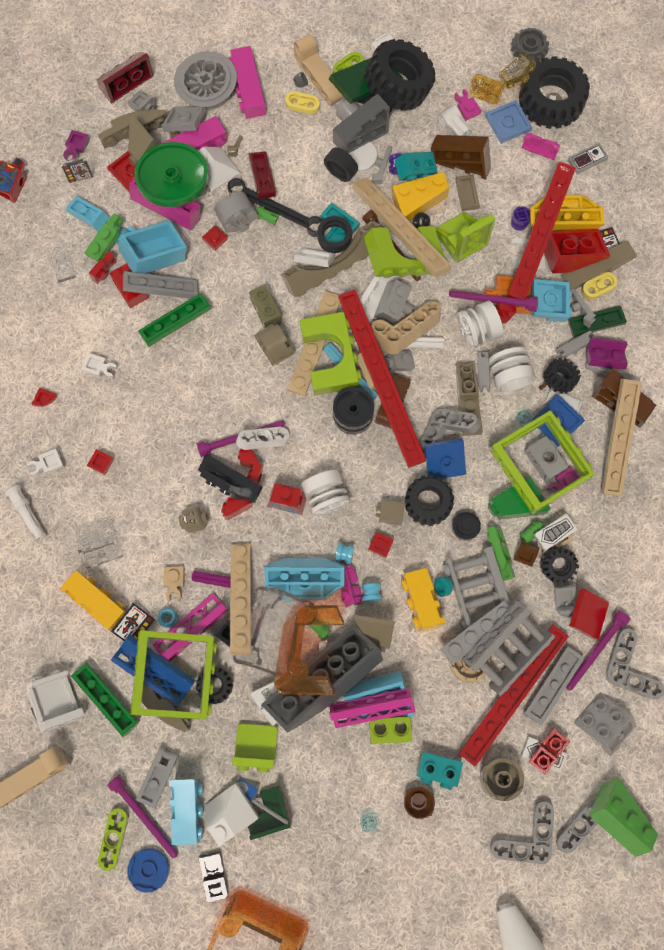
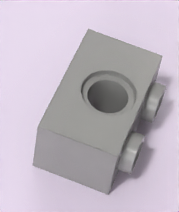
[524,436,568,483]

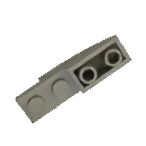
[98,109,167,149]
[456,363,483,436]
[141,671,191,732]

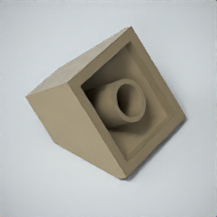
[128,115,155,167]
[353,615,395,652]

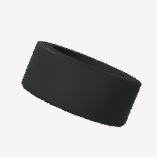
[323,147,358,182]
[317,216,352,253]

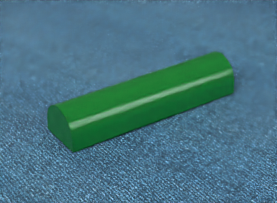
[138,293,211,347]
[70,662,138,737]

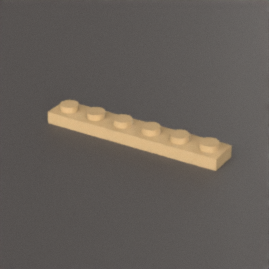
[287,291,340,397]
[601,379,642,496]
[230,544,251,656]

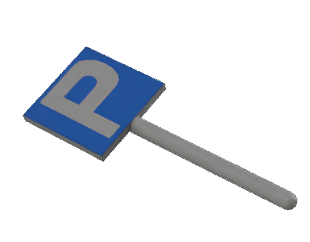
[237,777,288,824]

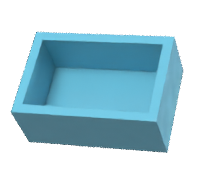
[119,220,187,274]

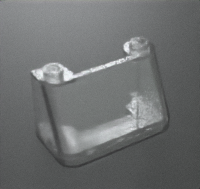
[233,586,315,680]

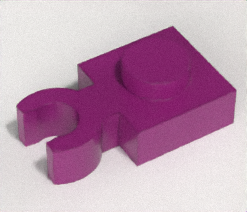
[63,130,90,163]

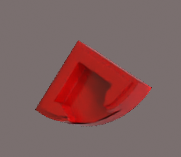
[31,388,57,407]

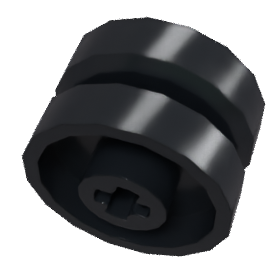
[333,387,374,435]

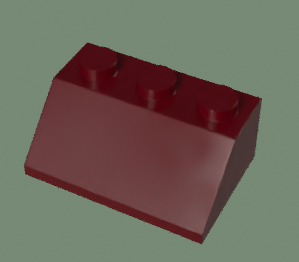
[96,52,154,104]

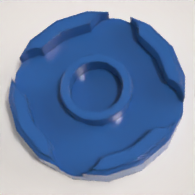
[127,848,169,893]

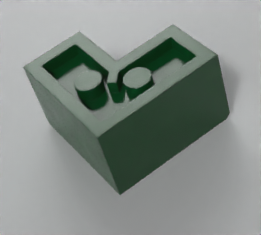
[248,785,291,840]

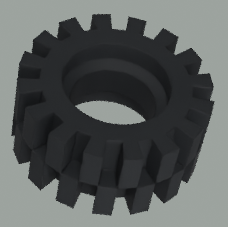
[543,358,581,394]
[540,546,579,584]
[196,667,233,704]

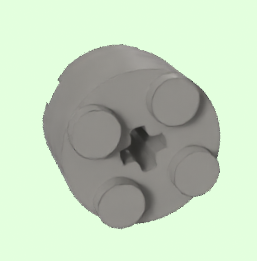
[214,191,258,233]

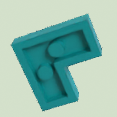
[320,202,360,243]

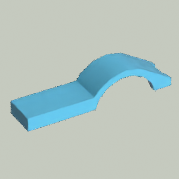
[66,196,135,245]

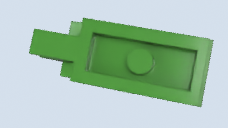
[84,213,124,262]
[487,526,515,581]

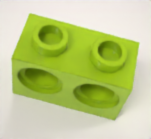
[369,715,412,744]

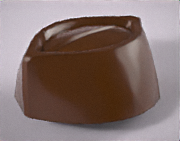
[404,787,435,819]

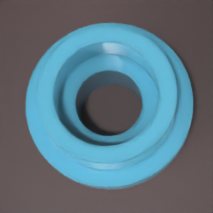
[158,608,178,628]

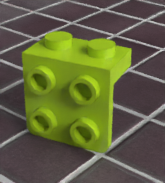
[232,724,278,772]

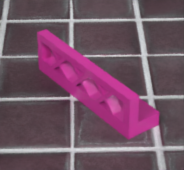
[152,593,228,662]
[330,688,416,728]

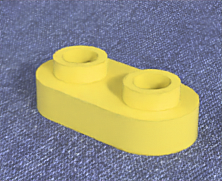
[285,91,320,114]
[582,272,617,300]

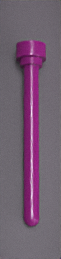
[449,290,539,312]
[196,420,285,458]
[566,610,631,691]
[107,774,178,858]

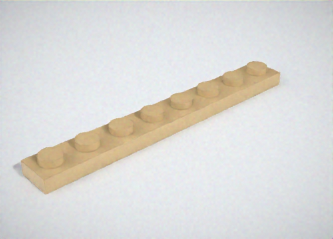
[352,177,451,277]

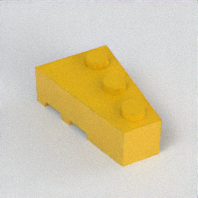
[391,172,450,221]
[401,568,446,633]
[59,571,126,631]

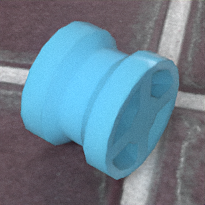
[335,542,354,564]
[362,583,382,602]

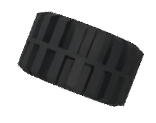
[404,475,454,526]

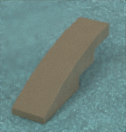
[561,241,637,290]

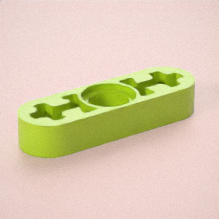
[98,808,129,871]

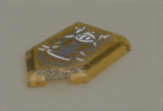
[499,53,537,88]

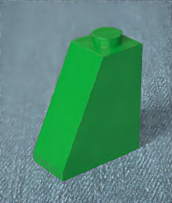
[488,477,551,520]

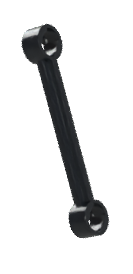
[227,178,322,237]

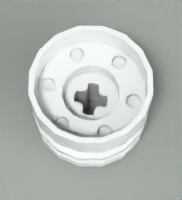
[457,301,503,348]
[488,347,536,392]
[301,470,350,516]

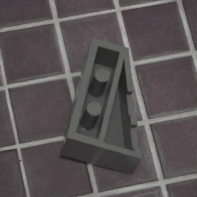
[333,94,390,153]

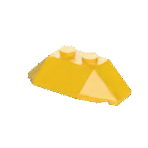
[530,195,605,231]

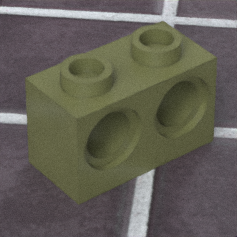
[249,284,282,328]

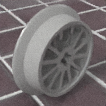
[174,51,237,110]

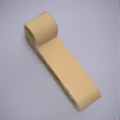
[294,34,344,106]
[371,301,441,355]
[0,747,70,808]

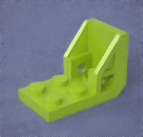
[435,212,496,263]

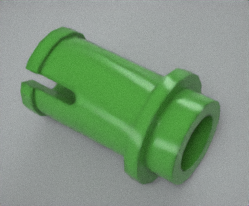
[256,206,279,226]
[520,520,545,544]
[306,614,331,640]

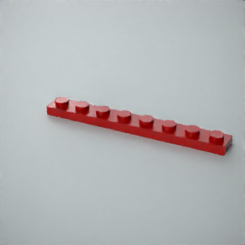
[507,161,576,299]
[458,624,569,767]

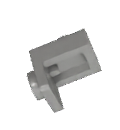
[128,90,156,111]
[384,351,415,374]
[554,585,576,617]

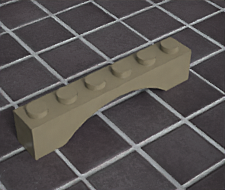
[280,221,382,297]

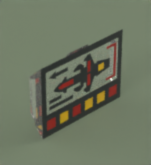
[62,158,93,183]

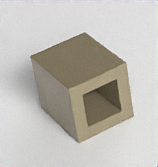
[375,500,405,526]

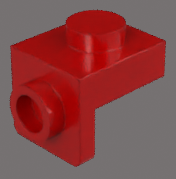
[493,303,517,324]

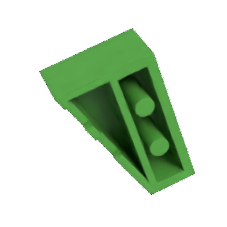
[589,777,658,857]

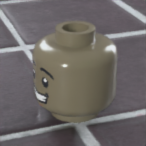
[179,506,209,533]

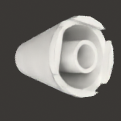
[497,902,545,950]

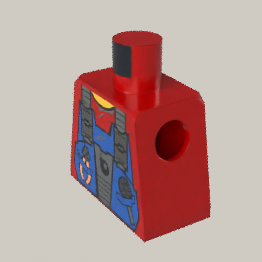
[0,158,26,203]
[267,483,307,515]

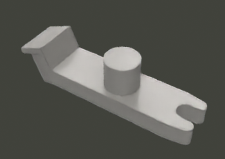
[372,146,392,185]
[571,288,596,328]
[557,331,596,359]
[478,351,491,393]

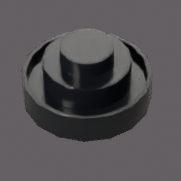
[452,512,481,541]

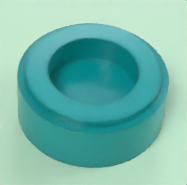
[434,576,453,597]

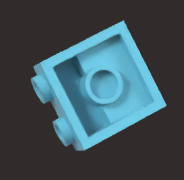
[532,279,572,322]

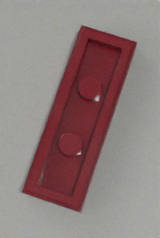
[249,151,276,199]

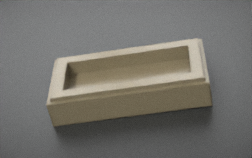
[455,175,480,211]

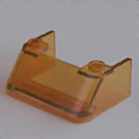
[274,605,344,695]
[207,890,309,950]

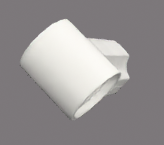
[438,105,472,136]

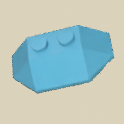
[264,558,344,600]

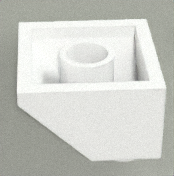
[198,147,241,192]
[205,782,260,847]

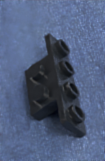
[198,455,263,503]

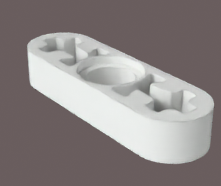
[236,427,290,450]

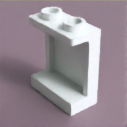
[26,669,84,734]

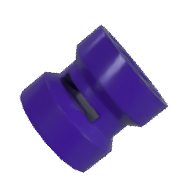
[511,206,530,231]

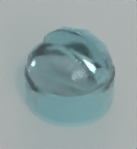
[515,410,532,427]
[360,813,378,832]

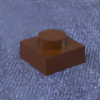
[514,541,540,567]

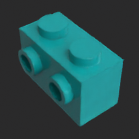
[394,152,438,182]
[416,752,463,790]

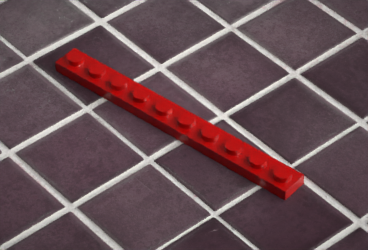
[338,289,426,469]

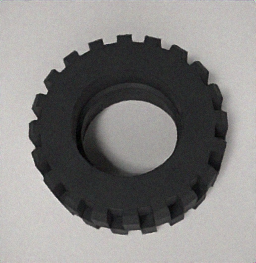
[365,39,435,111]
[519,56,590,129]

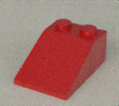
[544,229,610,274]

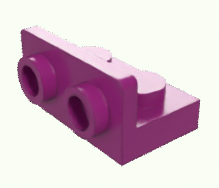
[586,337,628,370]

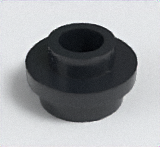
[413,212,430,229]

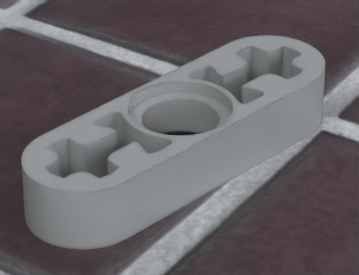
[556,802,598,853]

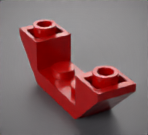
[221,448,263,520]

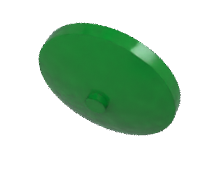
[135,142,208,207]

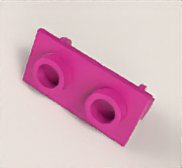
[521,132,560,160]
[341,565,362,608]

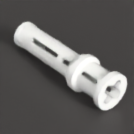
[5,485,46,541]

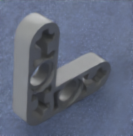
[419,409,481,458]
[606,629,664,699]
[490,801,554,864]

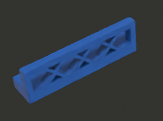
[111,634,196,707]

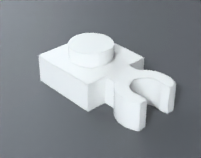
[81,353,117,379]
[27,448,64,477]

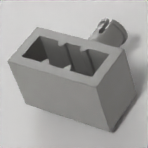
[374,279,419,324]

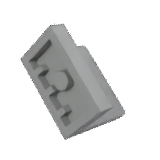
[575,694,636,756]

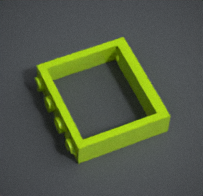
[490,410,595,514]
[130,630,217,720]

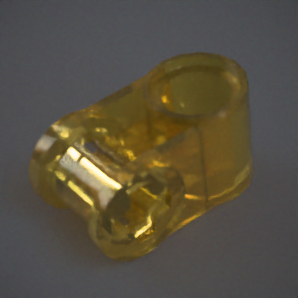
[469,74,504,104]

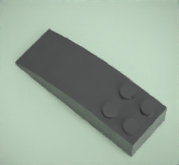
[261,624,383,733]

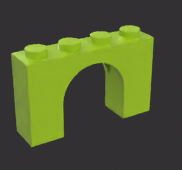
[364,226,444,278]
[300,312,361,396]

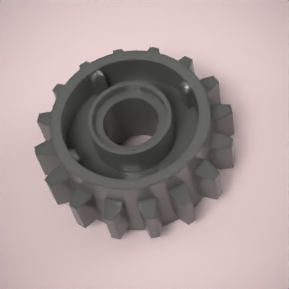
[511,28,549,65]

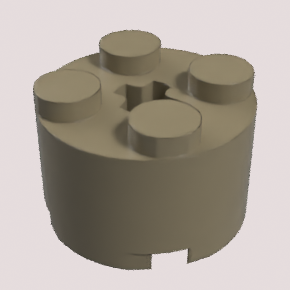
[254,321,295,366]
[480,758,524,801]

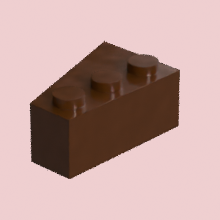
[431,135,491,180]
[592,368,657,428]

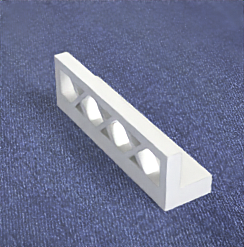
[360,276,400,325]

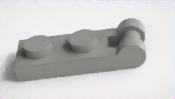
[136,745,180,808]

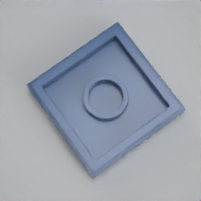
[485,100,532,144]

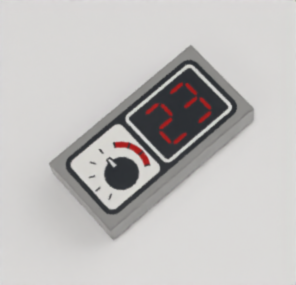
[568,143,608,175]

